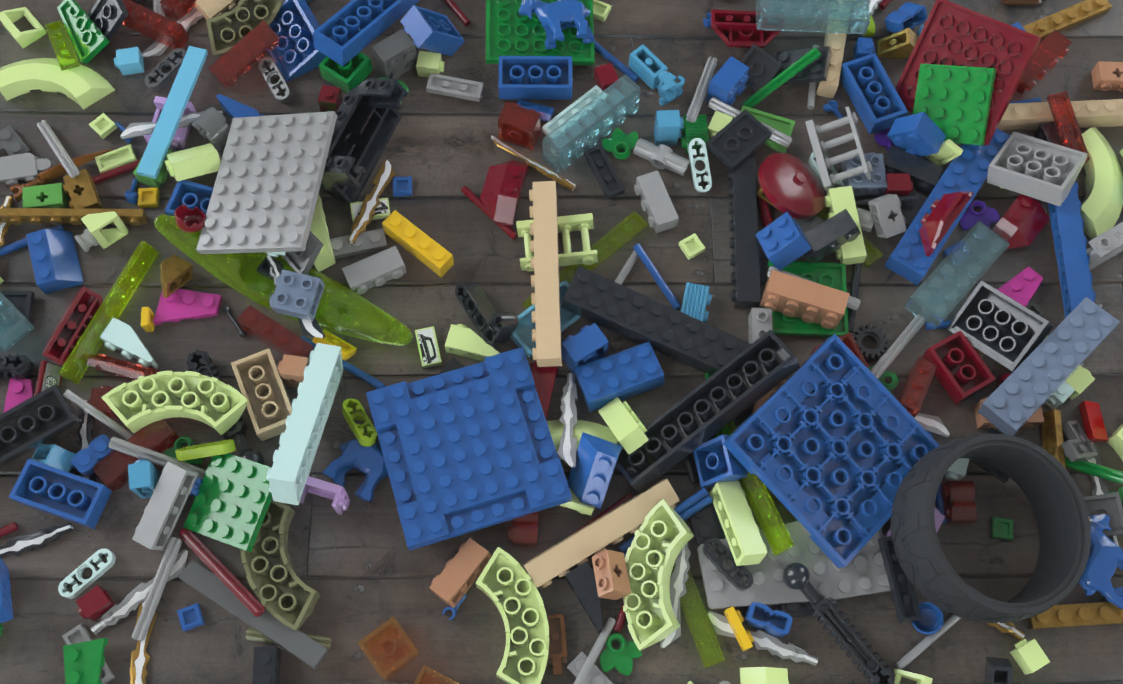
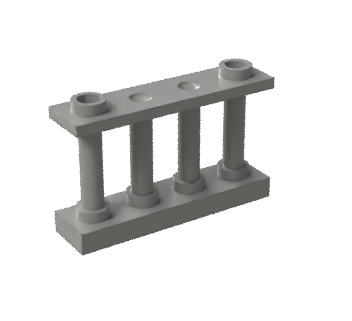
[805,106,873,194]
[1086,222,1123,271]

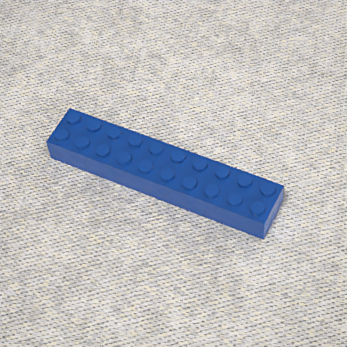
[884,128,1010,285]

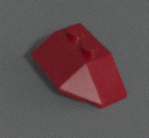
[711,9,783,48]
[480,160,530,227]
[919,191,974,257]
[984,194,1050,251]
[42,286,108,365]

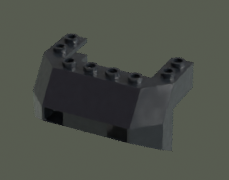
[321,78,409,205]

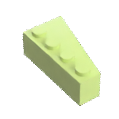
[310,194,336,272]

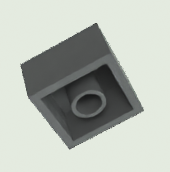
[372,29,417,79]

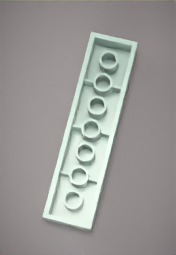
[266,343,343,505]

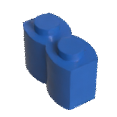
[885,2,927,33]
[71,434,117,478]
[744,602,793,637]

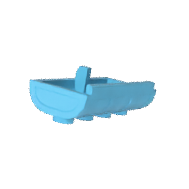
[510,280,581,357]

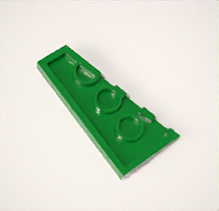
[57,0,110,64]
[63,638,108,684]

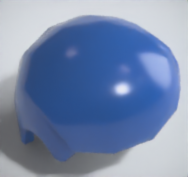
[911,601,944,635]

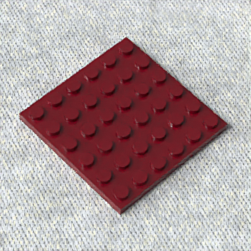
[895,0,1042,146]

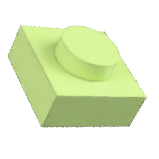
[89,113,117,139]
[678,233,705,260]

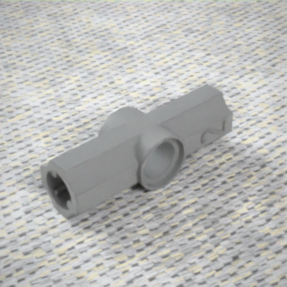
[633,138,690,176]

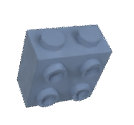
[841,152,887,196]
[269,269,325,322]

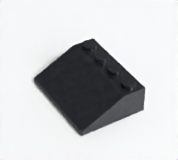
[946,280,1054,372]

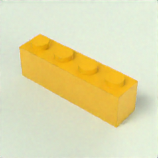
[382,210,454,278]

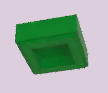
[990,517,1014,541]

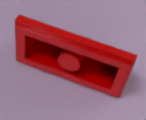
[1078,401,1109,443]

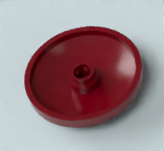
[758,153,826,220]

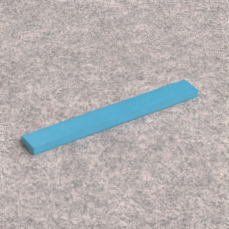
[136,46,208,179]

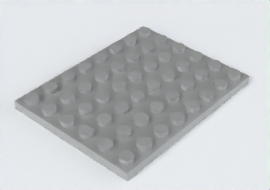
[196,111,337,254]

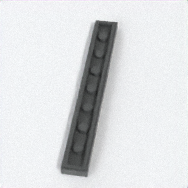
[178,560,328,669]

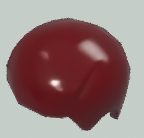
[174,205,207,233]

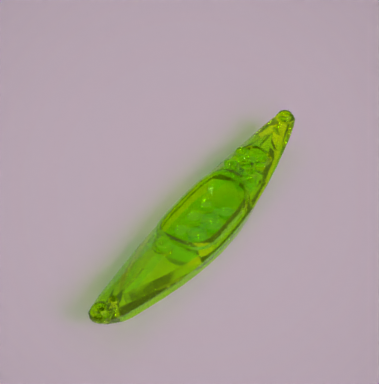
[154,214,413,346]

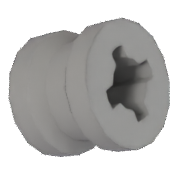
[74,228,99,252]

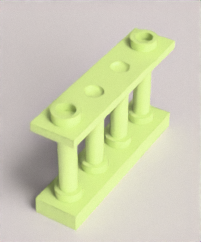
[516,213,598,271]

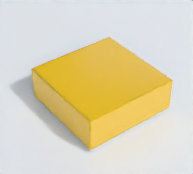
[138,187,160,208]
[141,307,155,333]

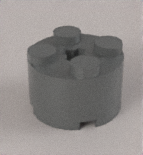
[192,106,231,151]

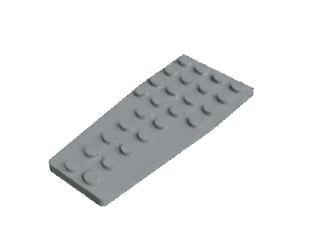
[697,521,891,609]

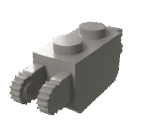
[0,153,56,185]

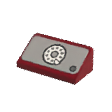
[34,360,63,396]

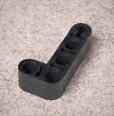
[455,282,518,345]

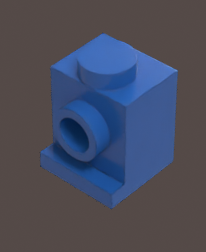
[853,37,875,60]

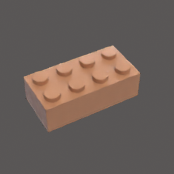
[759,270,850,329]

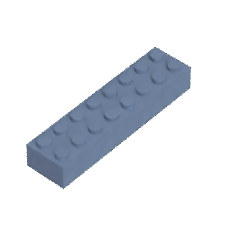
[978,297,1120,436]

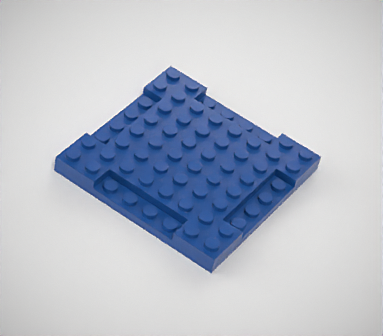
[722,334,940,568]
[366,347,572,551]

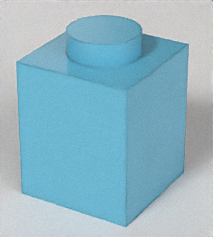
[114,47,145,75]

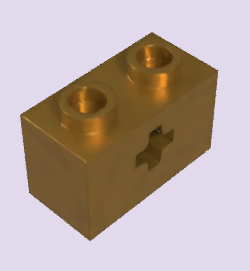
[63,169,103,209]

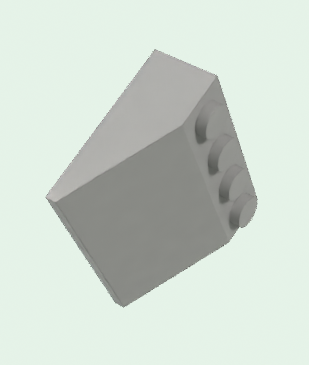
[987,132,1088,206]

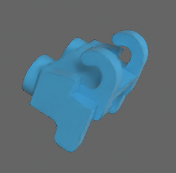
[656,71,685,106]

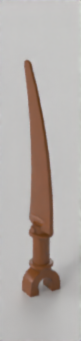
[9,149,114,202]

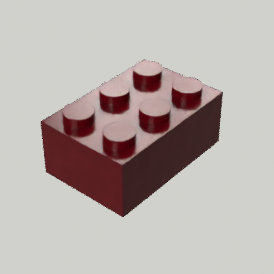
[922,330,996,405]

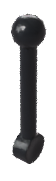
[222,305,247,338]

